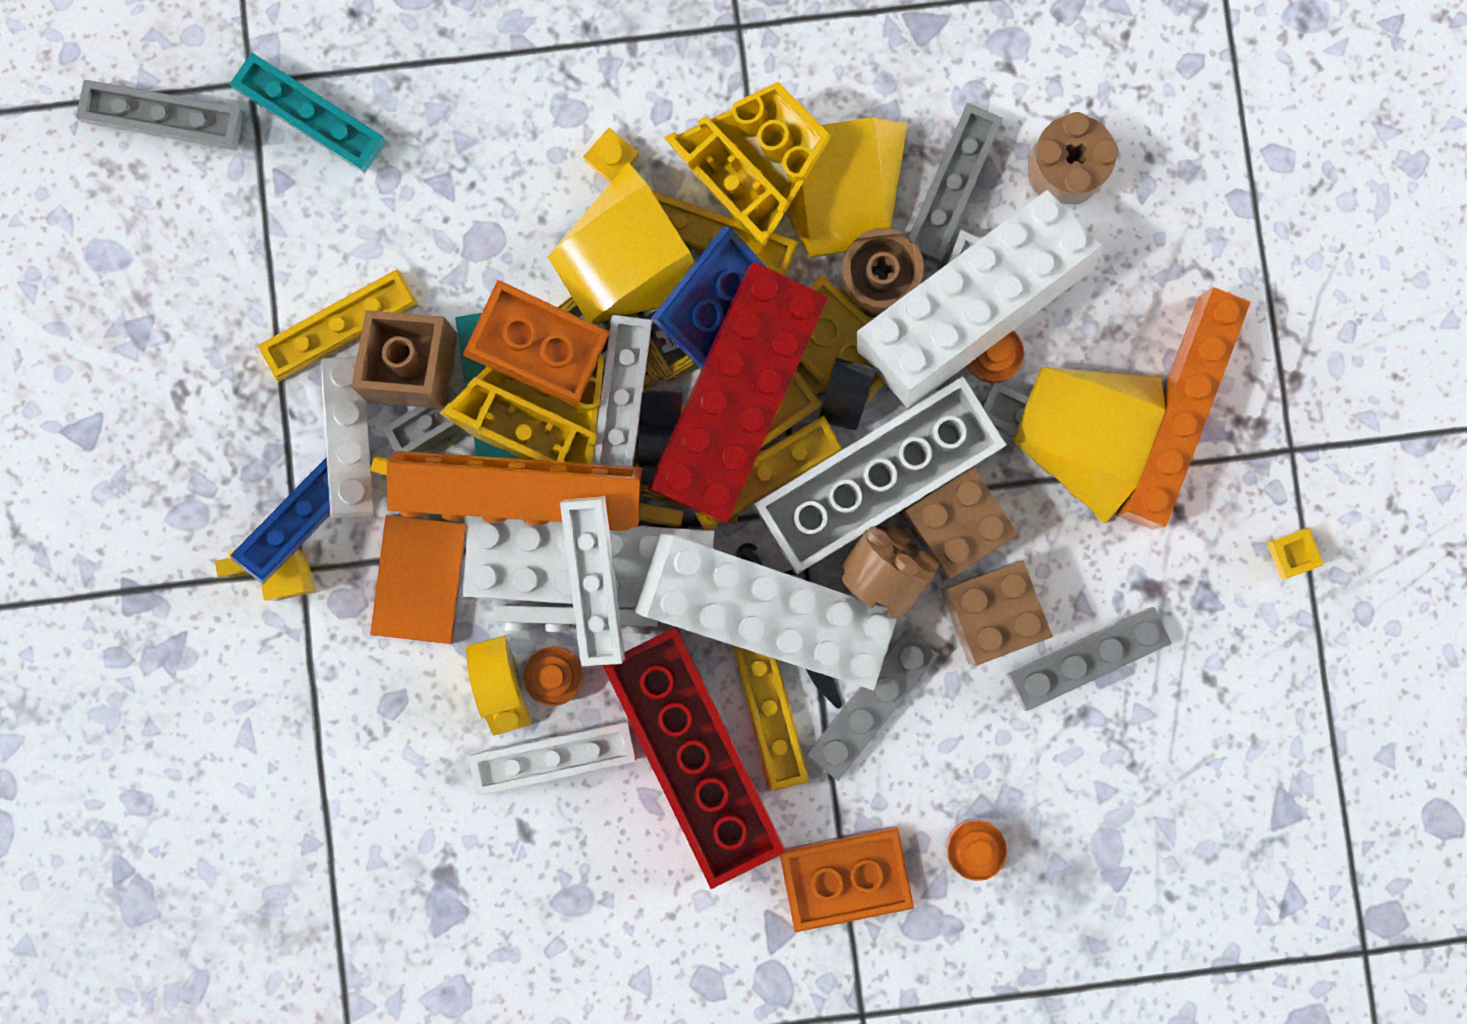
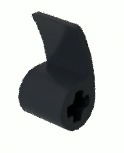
[818,357,875,430]
[637,390,683,464]

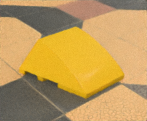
[664,82,831,247]
[787,117,908,258]
[547,162,695,324]
[440,355,604,464]
[1012,367,1166,523]

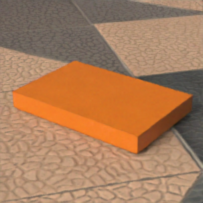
[463,280,610,407]
[370,515,468,644]
[780,826,914,933]

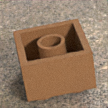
[351,310,458,409]
[900,466,1018,580]
[940,560,1053,666]

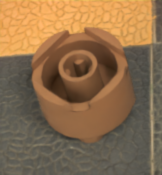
[1028,112,1118,205]
[839,228,924,317]
[840,525,939,618]

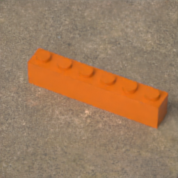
[1116,287,1251,530]
[387,451,643,531]

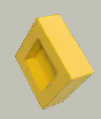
[583,128,639,183]
[1266,528,1324,579]

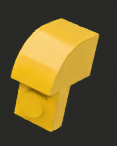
[215,548,315,601]
[466,635,532,736]

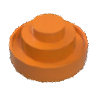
[967,331,1025,384]
[523,646,584,707]
[945,819,1007,881]

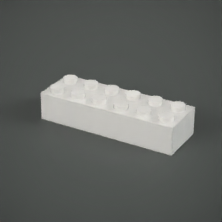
[857,190,1102,409]
[753,377,1007,575]
[462,516,715,608]
[635,533,897,691]

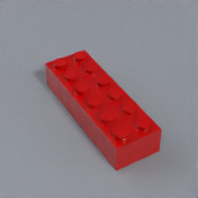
[647,261,828,523]
[602,627,786,889]

